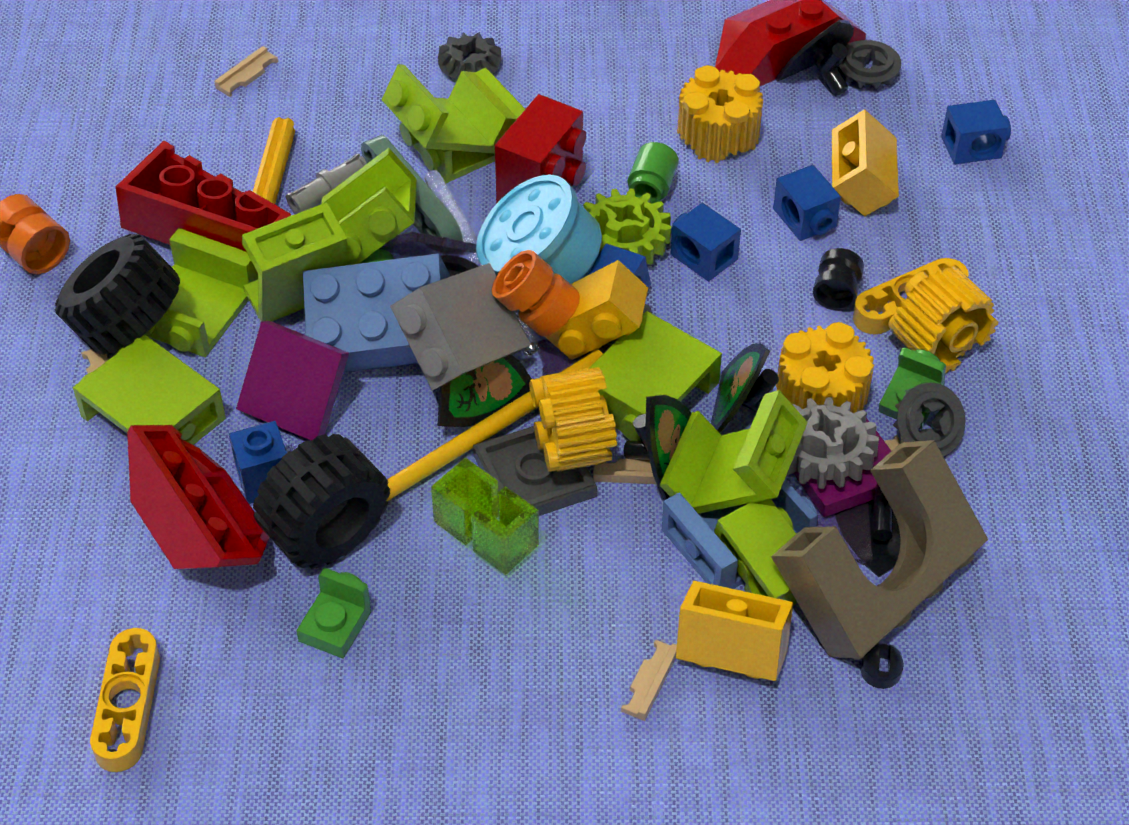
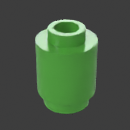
[627,142,679,204]

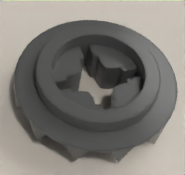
[438,32,502,80]
[837,40,901,90]
[893,382,966,456]

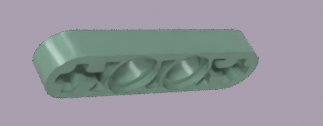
[361,135,463,255]

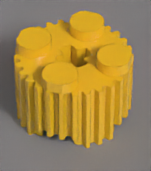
[677,65,763,163]
[888,267,999,373]
[776,322,874,413]
[529,367,617,472]

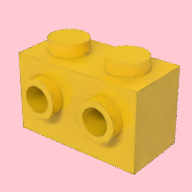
[832,109,899,217]
[544,260,648,360]
[676,580,793,681]

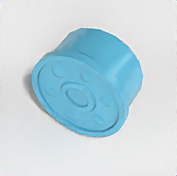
[476,175,602,284]

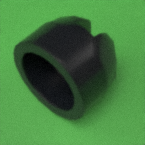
[861,643,904,689]

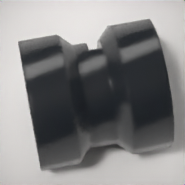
[812,248,864,311]

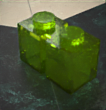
[431,457,539,575]

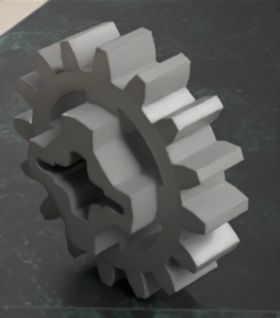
[787,397,879,489]

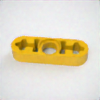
[853,258,969,334]
[90,628,160,772]

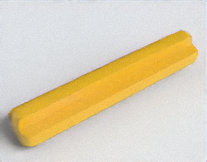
[252,117,295,204]

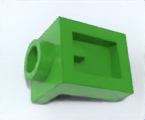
[879,347,946,430]
[296,568,371,659]

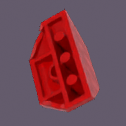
[715,0,866,86]
[127,425,270,569]

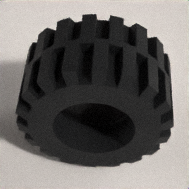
[55,234,180,355]
[253,434,390,569]

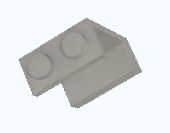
[390,263,531,391]

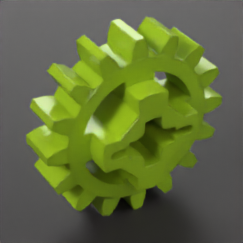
[583,188,671,265]

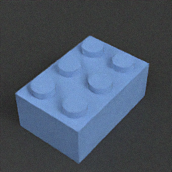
[303,254,450,373]

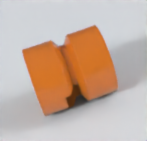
[0,194,70,275]
[491,250,580,337]

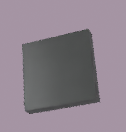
[473,426,597,526]

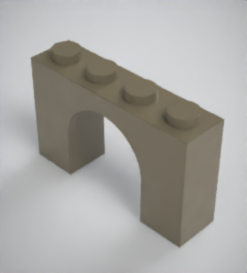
[771,440,988,660]

